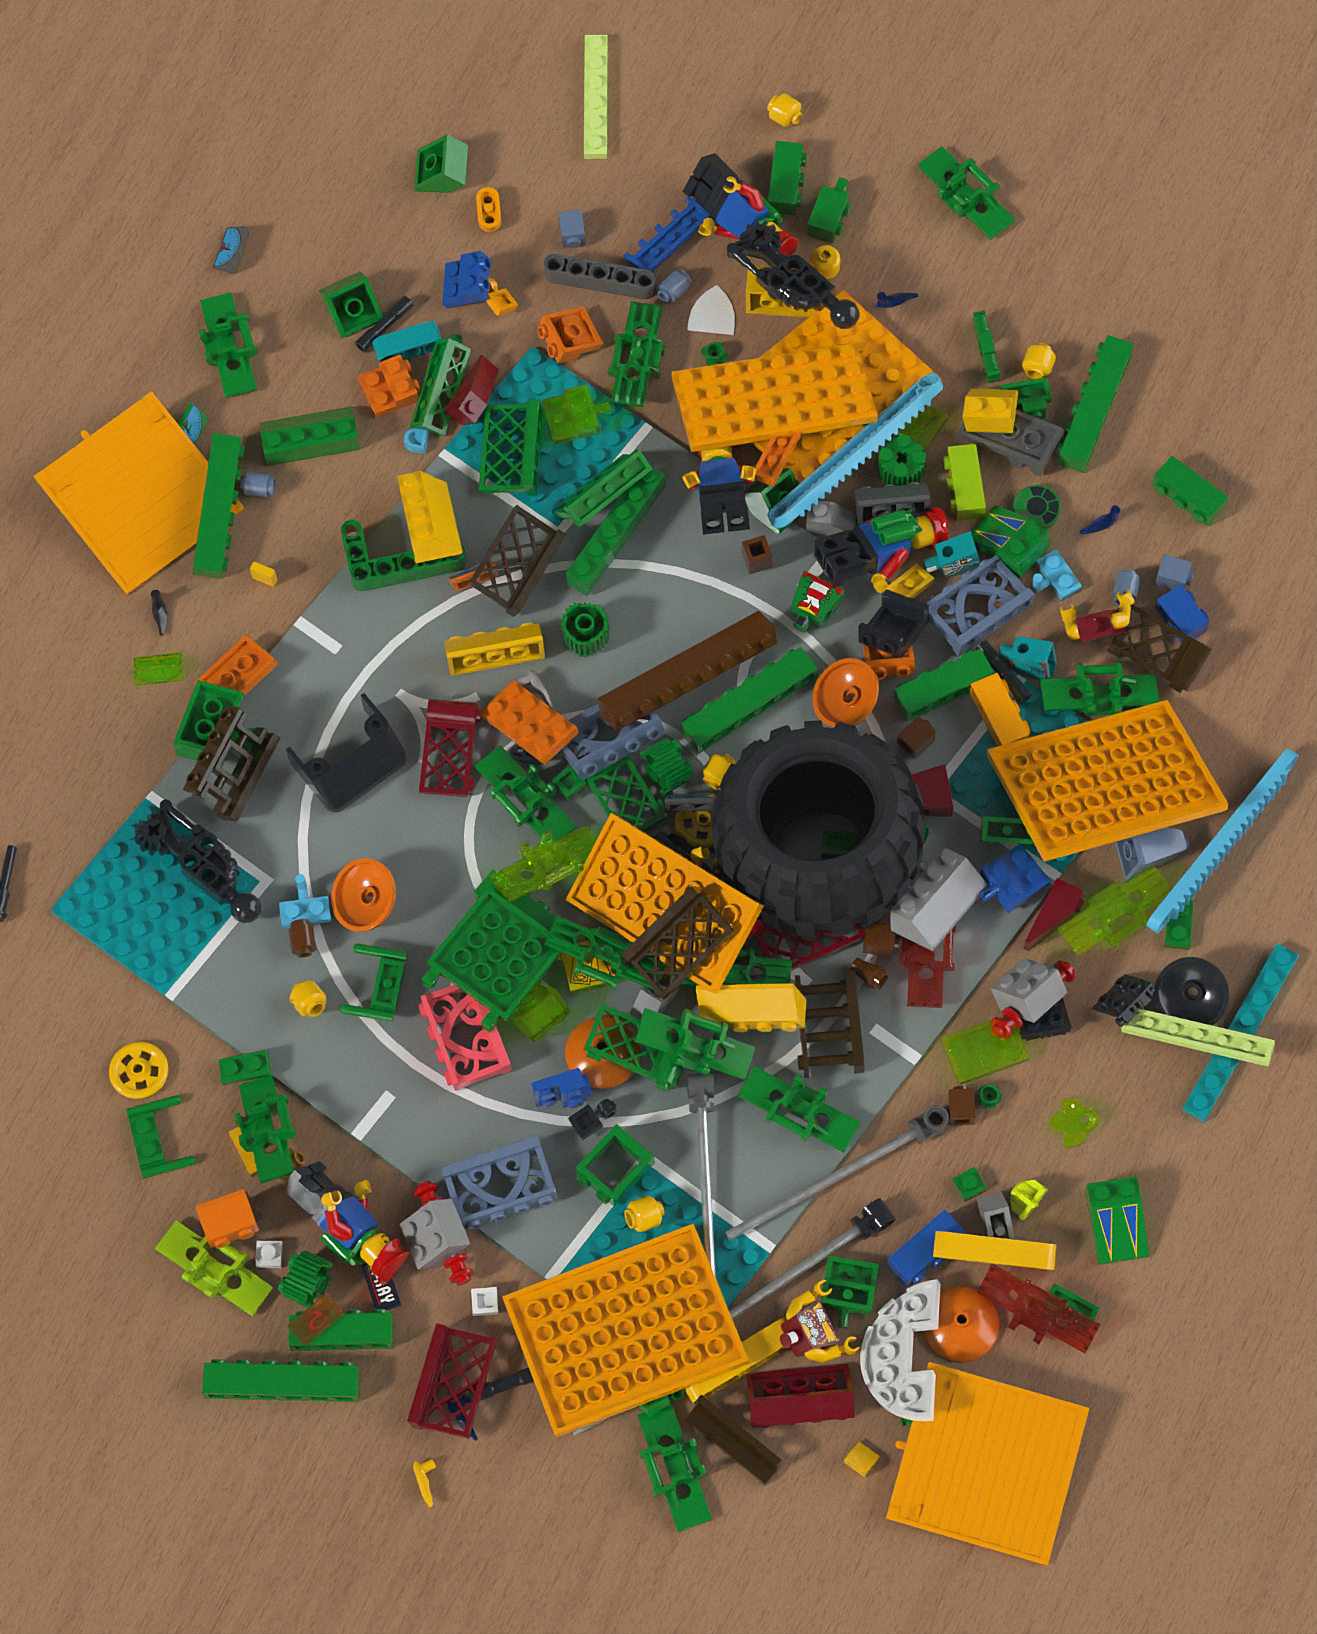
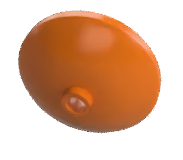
[812,658,879,728]
[331,858,396,932]
[565,1016,640,1089]
[923,1286,999,1363]

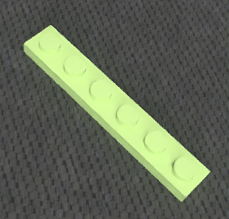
[584,35,608,159]
[1121,1008,1275,1067]

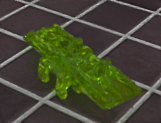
[489,825,597,903]
[1057,866,1172,957]

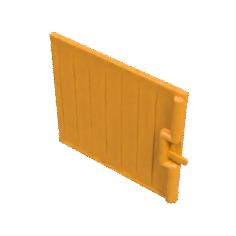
[34,391,244,595]
[886,1362,1089,1566]

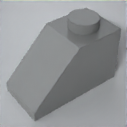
[806,500,857,536]
[630,974,682,1020]
[977,1192,1015,1240]

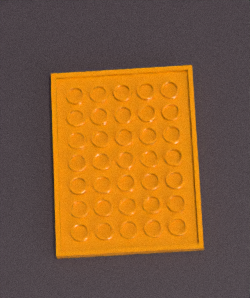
[751,290,942,484]
[987,700,1228,862]
[502,1223,749,1438]

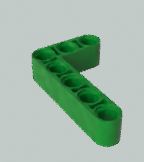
[341,519,467,591]

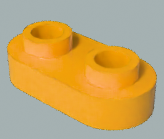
[476,187,501,232]

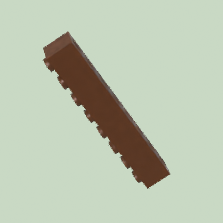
[598,611,777,731]

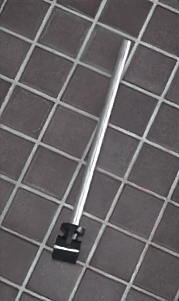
[729,1198,896,1320]

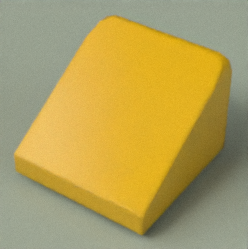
[844,1441,880,1478]

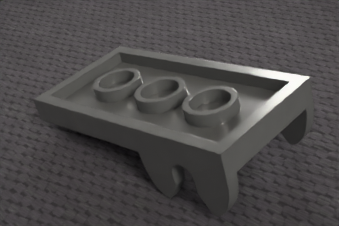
[957,410,1064,476]

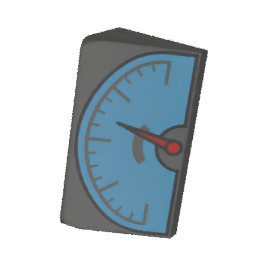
[213,226,249,274]
[665,793,715,812]

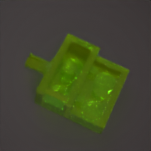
[542,384,611,445]

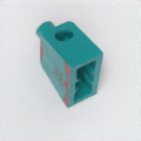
[999,636,1058,680]

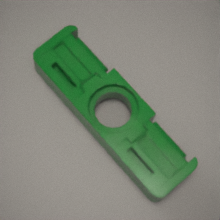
[972,310,1000,383]

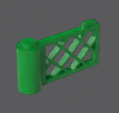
[578,736,667,831]
[583,1004,684,1092]

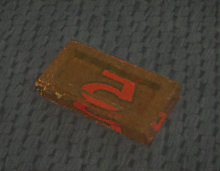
[288,1293,344,1347]

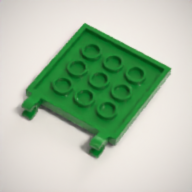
[422,887,563,1033]

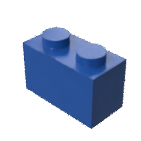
[1155,585,1209,643]

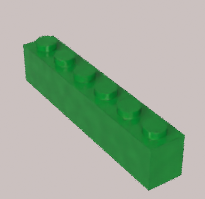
[1056,335,1134,473]
[192,433,245,579]
[566,466,666,596]
[681,647,818,754]
[202,1359,360,1402]

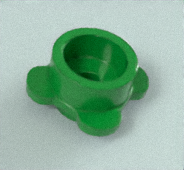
[701,342,728,366]

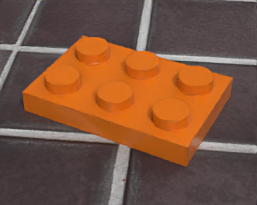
[194,635,278,696]

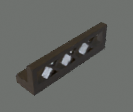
[685,1395,782,1486]

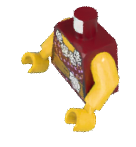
[1060,589,1135,643]
[780,1280,860,1363]

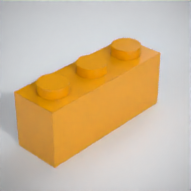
[970,673,1031,746]

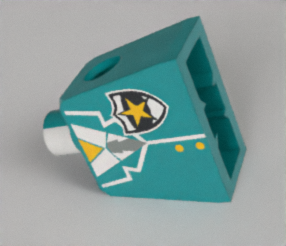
[924,531,980,578]

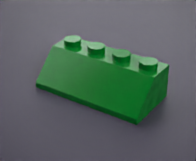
[260,406,360,466]

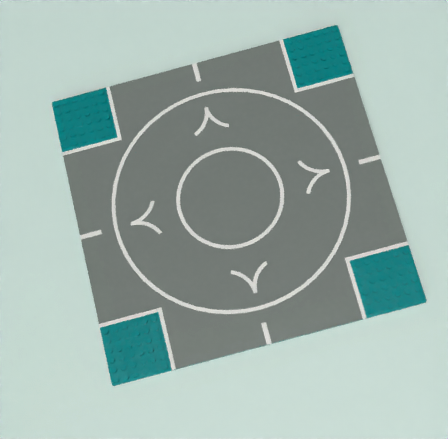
[52,347,1088,1309]

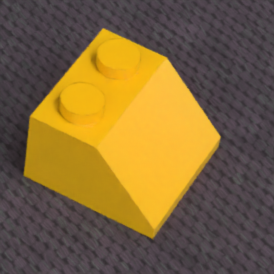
[963,389,1018,433]

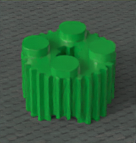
[878,434,926,486]
[561,602,610,657]
[640,738,694,795]
[278,1250,333,1310]

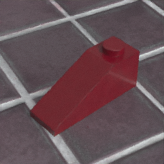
[444,355,499,425]
[1024,878,1085,951]

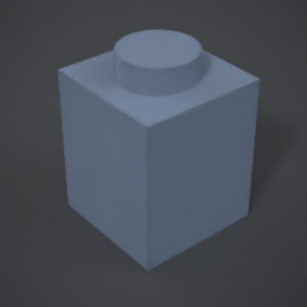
[558,209,586,248]
[1155,554,1194,590]

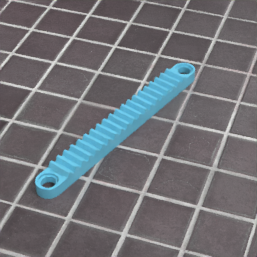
[767,373,943,528]
[1146,748,1299,933]

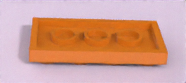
[482,680,579,765]

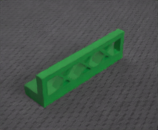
[410,338,471,437]

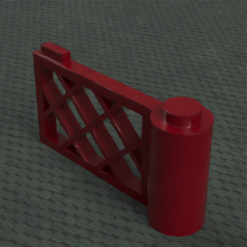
[419,699,482,797]

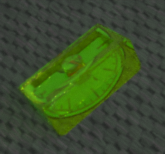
[133,652,184,686]

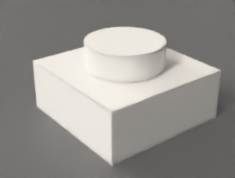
[255,1241,283,1268]
[471,1287,499,1316]

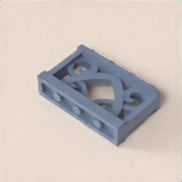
[924,555,1035,657]
[559,703,665,780]
[441,1135,558,1231]

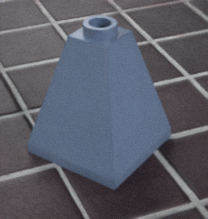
[1115,827,1189,883]

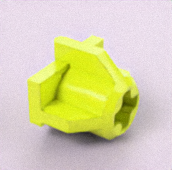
[1010,1180,1048,1220]

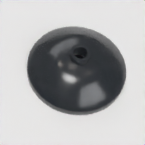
[1154,957,1229,1026]

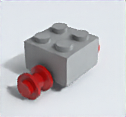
[991,958,1075,1039]
[399,1181,474,1286]

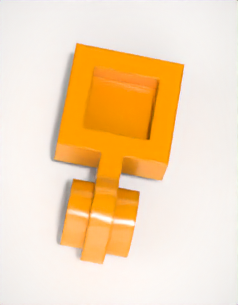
[486,278,518,317]

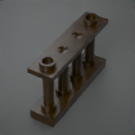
[794,970,865,1078]

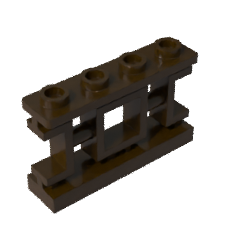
[183,706,280,821]

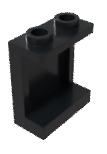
[858,589,929,658]

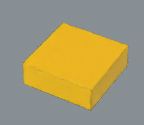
[250,562,277,587]

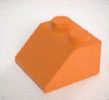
[195,1189,259,1248]

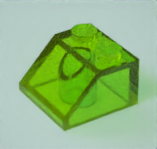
[508,980,571,1043]

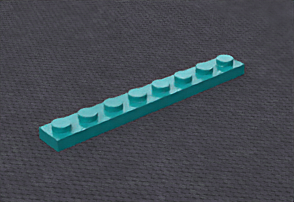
[1182,943,1299,1123]

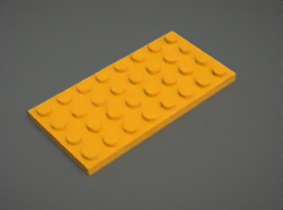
[672,342,878,452]
[566,813,764,994]

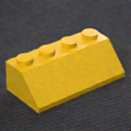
[397,471,463,563]
[444,623,545,677]
[696,983,806,1033]

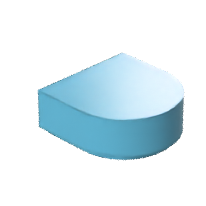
[404,428,430,454]

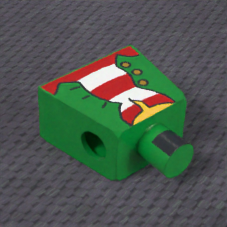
[791,570,845,632]

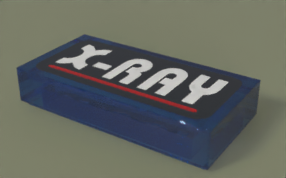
[361,1263,402,1311]

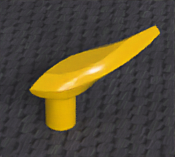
[413,1458,436,1507]

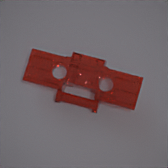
[899,925,956,1008]
[977,1263,1101,1354]

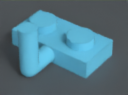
[1032,549,1082,601]
[279,874,332,929]

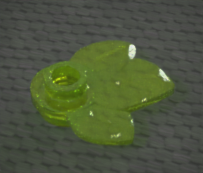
[1048,1098,1099,1148]

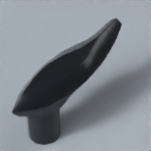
[151,590,167,636]

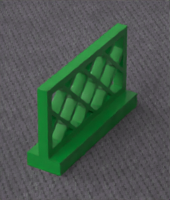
[479,399,544,496]
[552,449,652,527]

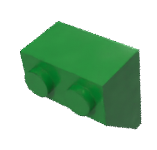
[414,134,468,193]
[318,271,383,338]
[744,468,808,533]

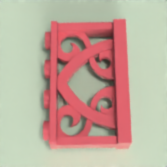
[418,985,512,1091]

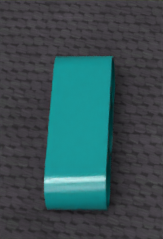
[372,321,442,362]

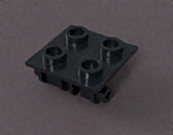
[1092,974,1156,1027]
[1019,997,1072,1042]

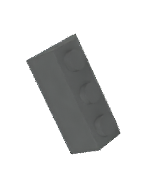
[855,482,930,526]

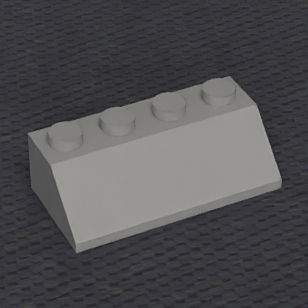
[890,848,987,951]

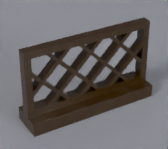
[468,505,567,617]
[621,886,735,999]

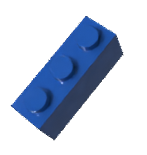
[887,1209,965,1287]

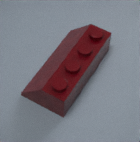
[746,1364,855,1428]

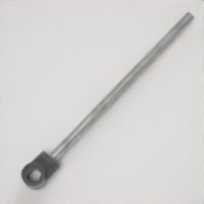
[687,1073,716,1278]
[725,1105,949,1241]

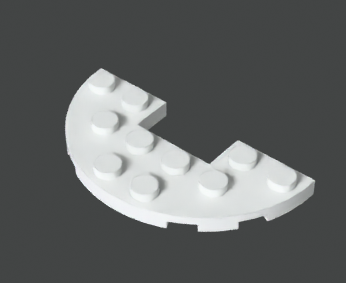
[860,1279,941,1421]

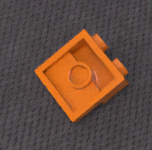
[537,306,603,363]
[358,355,421,418]
[862,644,915,680]

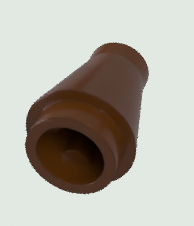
[850,958,889,990]

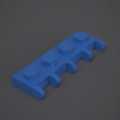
[623,197,711,273]

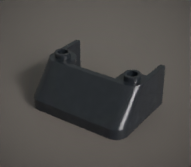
[286,693,406,812]

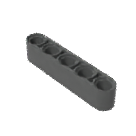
[543,254,656,299]

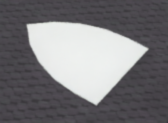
[687,285,735,335]

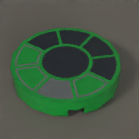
[1013,485,1061,529]

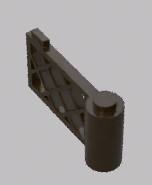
[1105,604,1212,693]

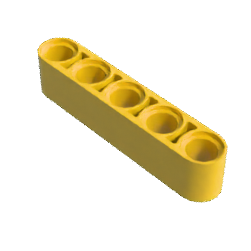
[933,1231,1057,1270]
[684,1317,789,1404]

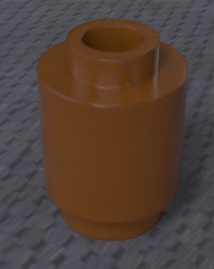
[288,919,316,958]

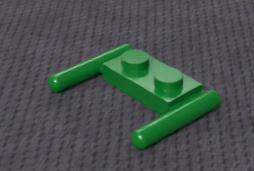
[340,943,408,1022]
[126,1095,196,1179]

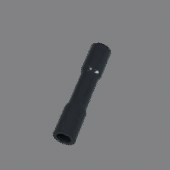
[355,296,414,353]
[976,640,1032,704]
[468,1367,534,1402]

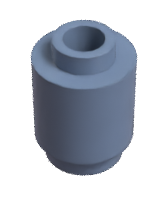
[657,269,692,303]
[240,471,276,497]
[1113,569,1140,605]

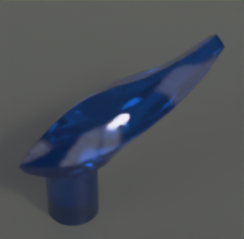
[875,292,919,308]
[1080,505,1120,534]
[447,1395,478,1441]

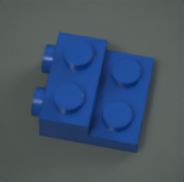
[442,251,491,309]
[531,1068,592,1109]

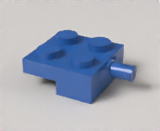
[980,843,1051,913]

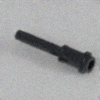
[0,845,17,923]

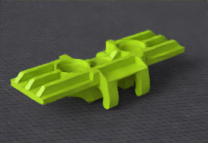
[155,1220,274,1317]

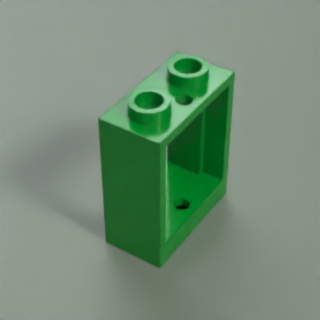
[576,1124,655,1207]

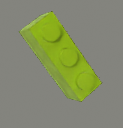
[943,444,986,521]

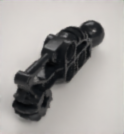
[727,220,860,329]
[134,799,261,923]

